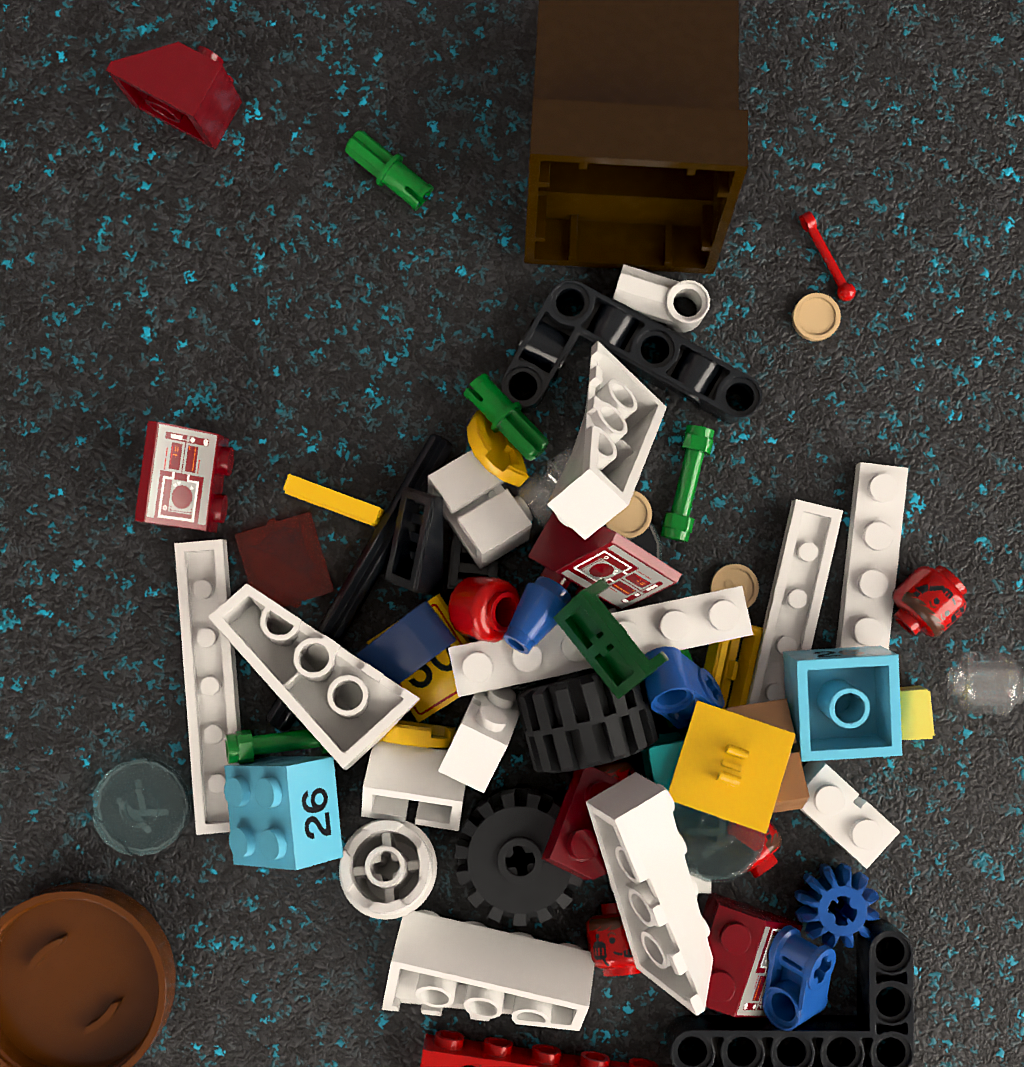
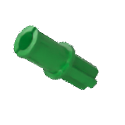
[345,130,434,211]
[463,373,549,461]

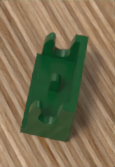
[553,578,669,699]

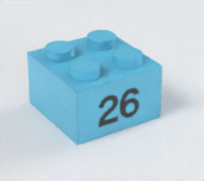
[783,646,902,762]
[224,756,343,870]

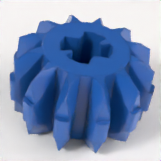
[794,863,880,949]

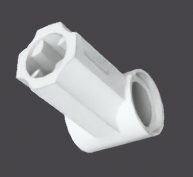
[613,264,710,333]

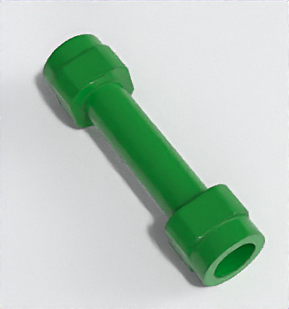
[660,425,715,543]
[225,729,329,764]

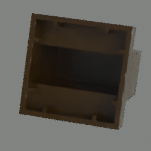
[524,0,748,274]

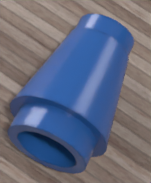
[503,576,571,654]

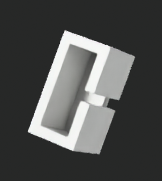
[428,450,533,570]
[438,687,520,793]
[361,741,466,831]
[800,761,900,869]

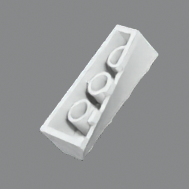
[547,341,667,540]
[208,583,420,770]
[586,772,713,1016]
[382,910,595,1031]

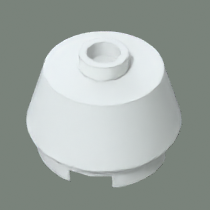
[339,819,437,920]

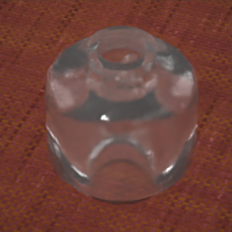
[947,651,1024,715]

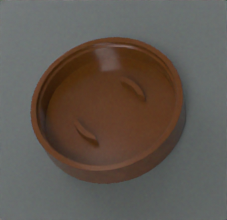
[0,883,176,1067]

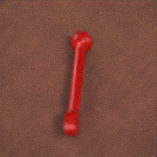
[799,211,856,301]

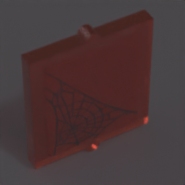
[235,512,335,608]

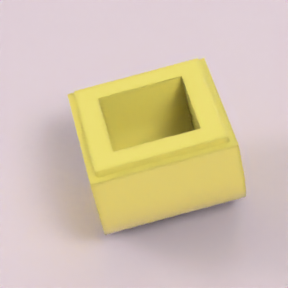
[900,685,935,740]

